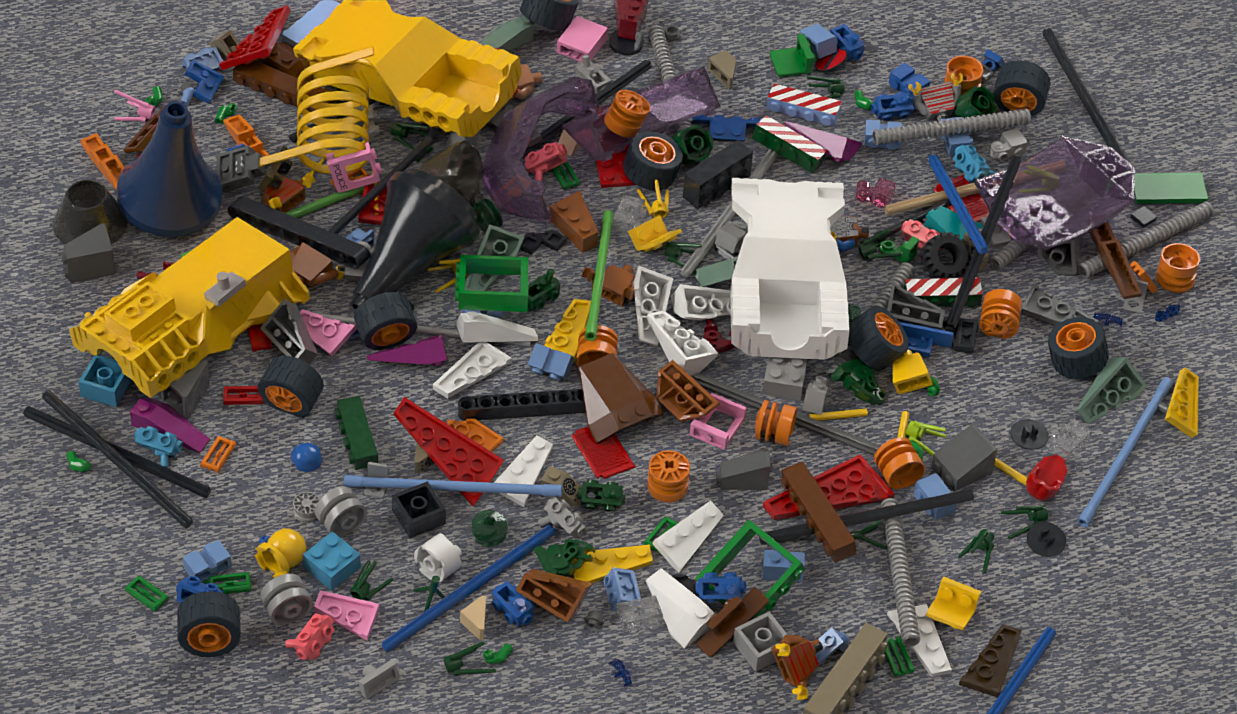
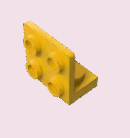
[628,215,682,252]
[926,577,981,630]

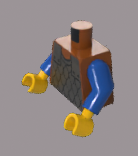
[830,213,869,252]

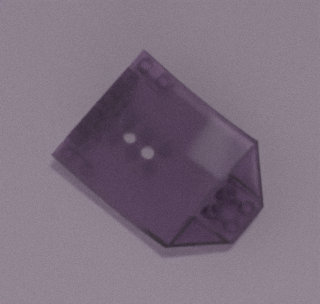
[975,135,1135,250]

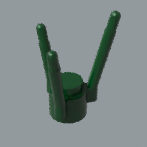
[807,75,845,99]
[391,121,429,150]
[858,228,902,260]
[664,241,702,274]
[1001,505,1048,539]
[958,529,994,573]
[349,560,394,600]
[443,641,496,676]

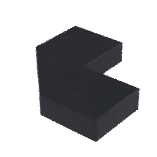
[520,230,568,255]

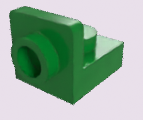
[892,236,919,263]

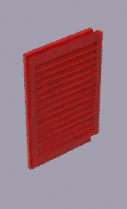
[933,175,991,222]
[571,426,636,479]

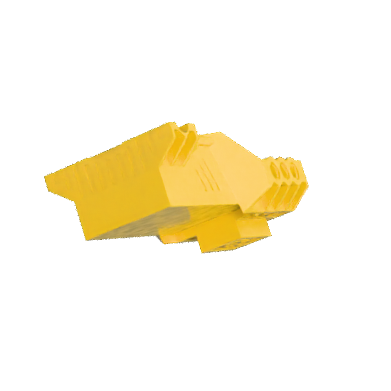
[293,0,522,137]
[69,217,310,398]

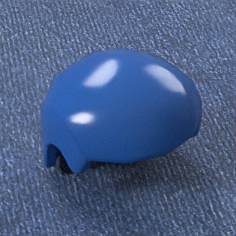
[291,442,322,472]

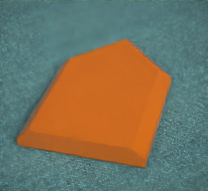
[447,418,504,452]

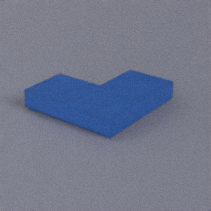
[184,59,225,103]

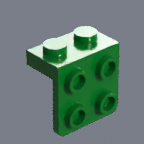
[770,34,815,77]

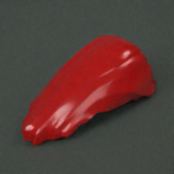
[1026,454,1068,502]

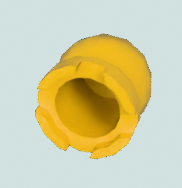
[255,528,307,578]

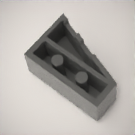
[887,282,945,330]
[260,299,318,364]

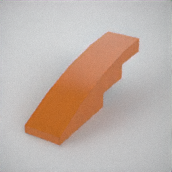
[223,114,269,157]
[80,133,125,191]

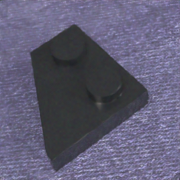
[942,317,979,352]

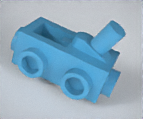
[953,145,995,182]
[134,426,183,467]

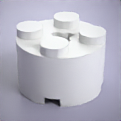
[414,533,462,582]

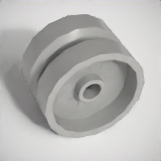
[315,486,367,538]
[260,574,313,626]

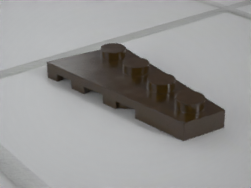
[959,624,1022,698]

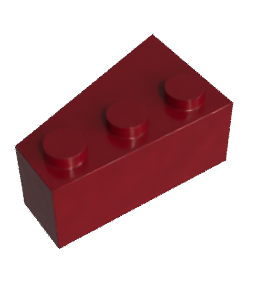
[614,0,648,40]

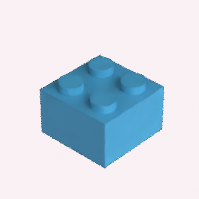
[78,355,132,407]
[303,531,361,591]

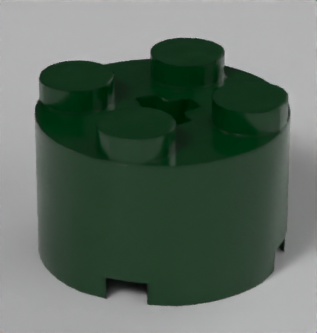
[955,86,998,119]
[672,125,714,165]

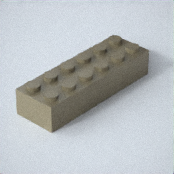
[803,622,888,714]

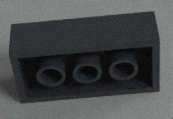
[683,140,753,209]

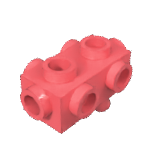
[524,142,567,183]
[901,219,942,261]
[285,613,335,661]

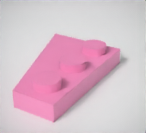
[314,590,379,641]

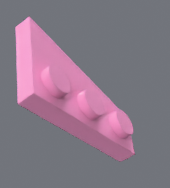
[300,309,357,356]

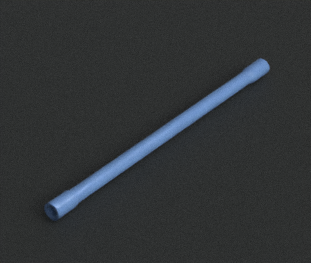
[1077,377,1173,527]
[344,475,563,497]

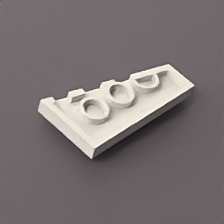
[433,342,512,399]
[494,435,553,507]
[652,501,724,572]
[887,604,952,677]

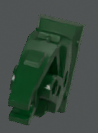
[830,357,886,405]
[533,539,596,577]

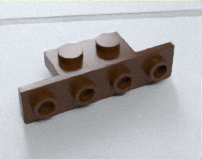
[696,587,769,658]

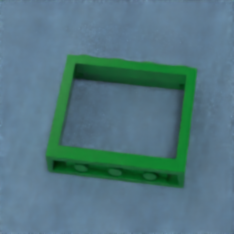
[455,255,528,312]
[695,520,806,621]

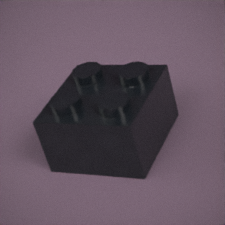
[392,481,446,538]

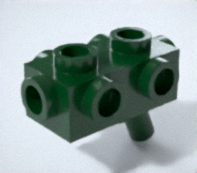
[519,269,560,311]
[577,480,626,512]

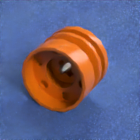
[944,56,984,95]
[604,90,651,138]
[1156,243,1200,293]
[979,289,1022,339]
[576,325,618,368]
[755,400,797,447]
[874,437,925,490]
[647,450,690,503]

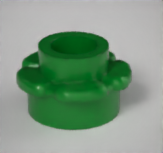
[879,240,897,254]

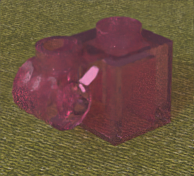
[855,177,896,208]

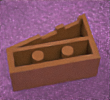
[549,191,598,253]
[515,569,593,623]

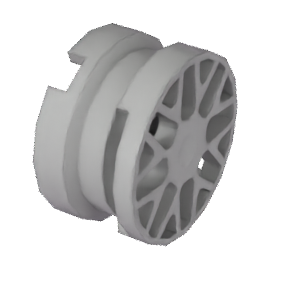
[293,492,320,522]

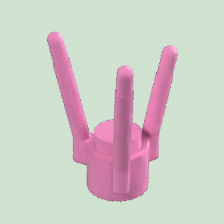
[114,90,155,122]

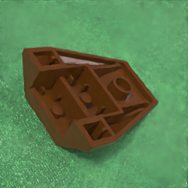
[579,353,664,444]

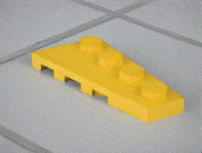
[544,299,591,362]
[1165,367,1199,438]
[573,545,653,583]

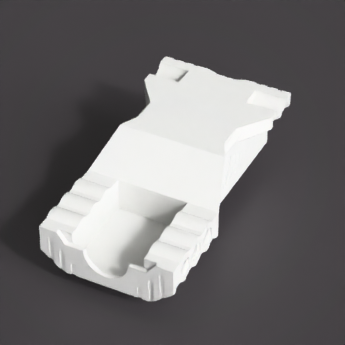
[730,178,849,360]

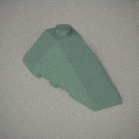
[479,16,536,51]
[465,224,524,291]
[1076,357,1147,424]

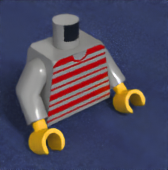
[908,73,963,121]

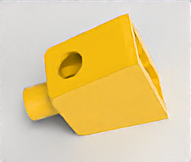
[893,350,933,394]

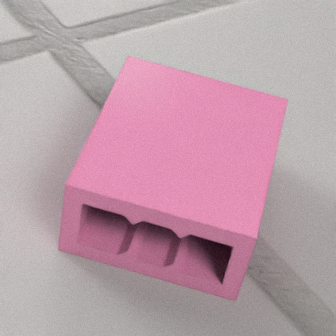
[557,16,608,63]

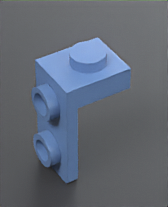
[815,627,850,666]

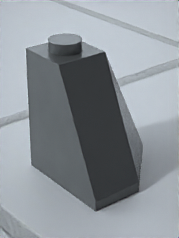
[1037,224,1083,275]
[716,448,770,490]

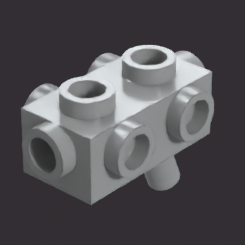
[575,55,611,95]
[538,497,587,539]

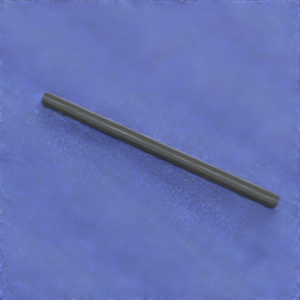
[693,373,880,455]

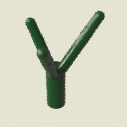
[850,520,887,549]
[413,575,444,612]

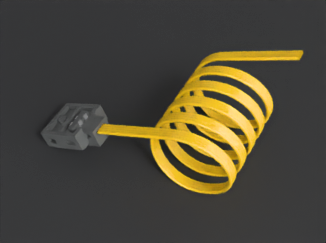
[216,47,374,192]

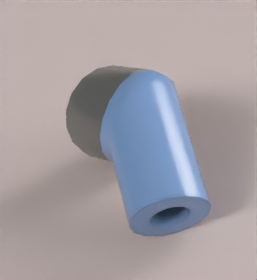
[180,82,195,105]

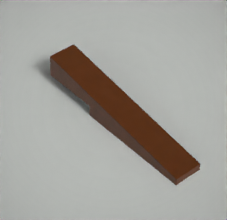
[1088,218,1142,300]

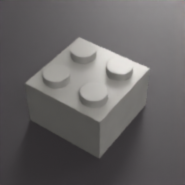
[763,357,807,401]
[733,612,787,672]

